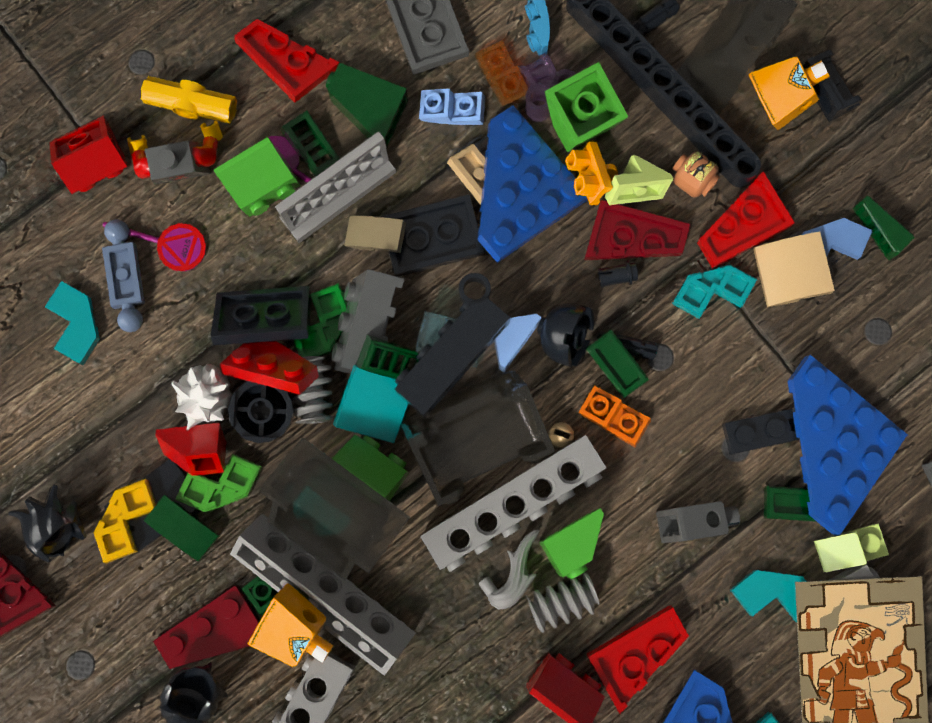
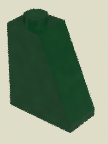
[326,63,408,149]

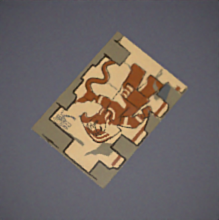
[795,576,929,723]

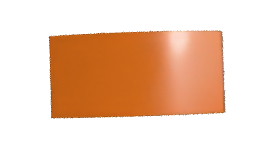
[579,385,651,448]

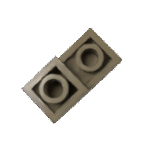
[344,216,406,253]

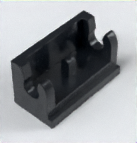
[803,49,862,122]

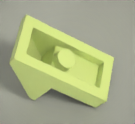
[605,155,673,205]
[814,523,889,572]

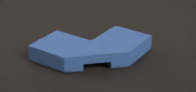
[801,218,872,260]

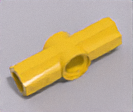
[141,76,237,124]

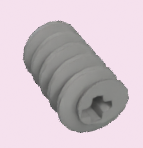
[292,356,333,424]
[526,573,599,633]

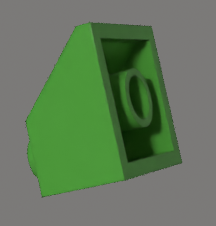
[545,62,628,153]
[214,137,301,217]
[328,435,409,504]
[539,508,604,579]

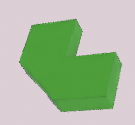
[175,454,262,513]

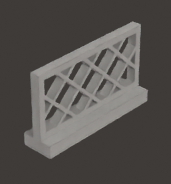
[275,131,396,243]

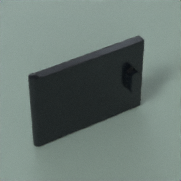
[104,459,197,553]

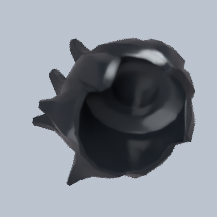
[8,484,87,562]
[159,662,228,723]

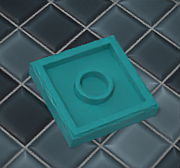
[333,365,408,443]

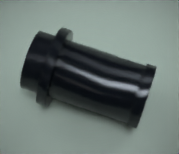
[598,260,638,288]

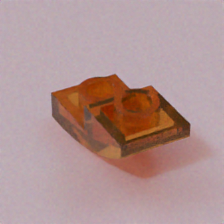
[475,40,530,107]

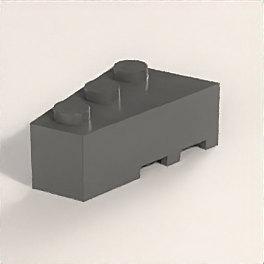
[331,269,404,374]

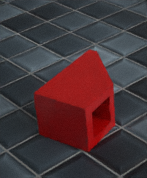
[155,423,227,476]

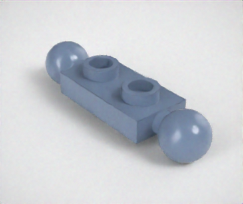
[102,219,145,332]

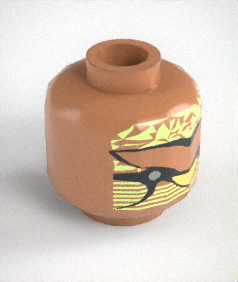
[672,152,720,198]

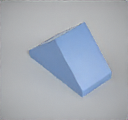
[494,314,541,372]

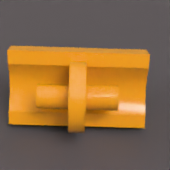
[565,141,618,205]

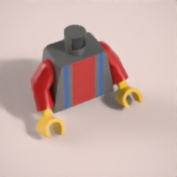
[127,120,223,185]

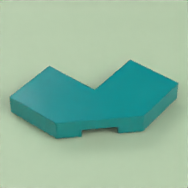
[672,265,757,319]
[45,281,100,365]
[729,570,806,622]

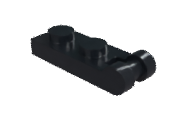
[722,408,800,455]

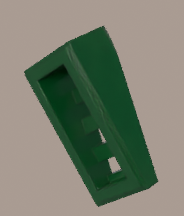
[281,110,340,177]
[853,196,915,260]
[356,335,420,379]

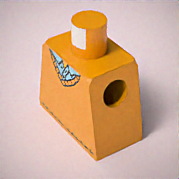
[748,56,830,130]
[248,583,334,667]

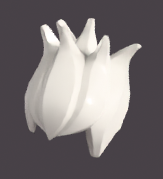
[171,364,232,430]

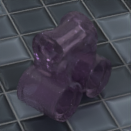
[517,53,576,122]

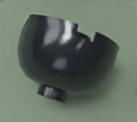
[537,303,594,367]
[228,381,295,443]

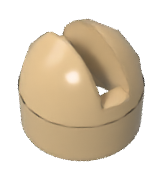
[548,422,574,448]

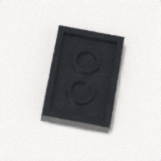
[381,194,485,277]
[210,286,311,345]

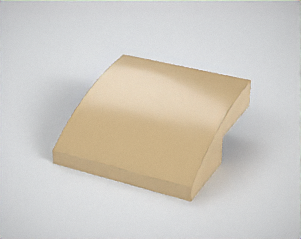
[753,231,835,307]

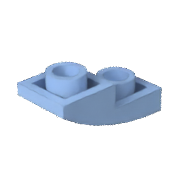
[419,89,485,125]

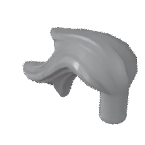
[479,530,540,610]

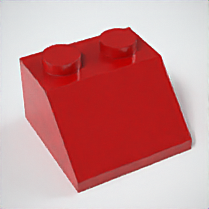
[49,116,127,194]
[526,653,605,723]

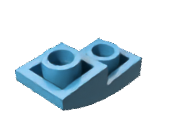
[525,0,550,60]

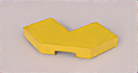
[93,479,157,564]

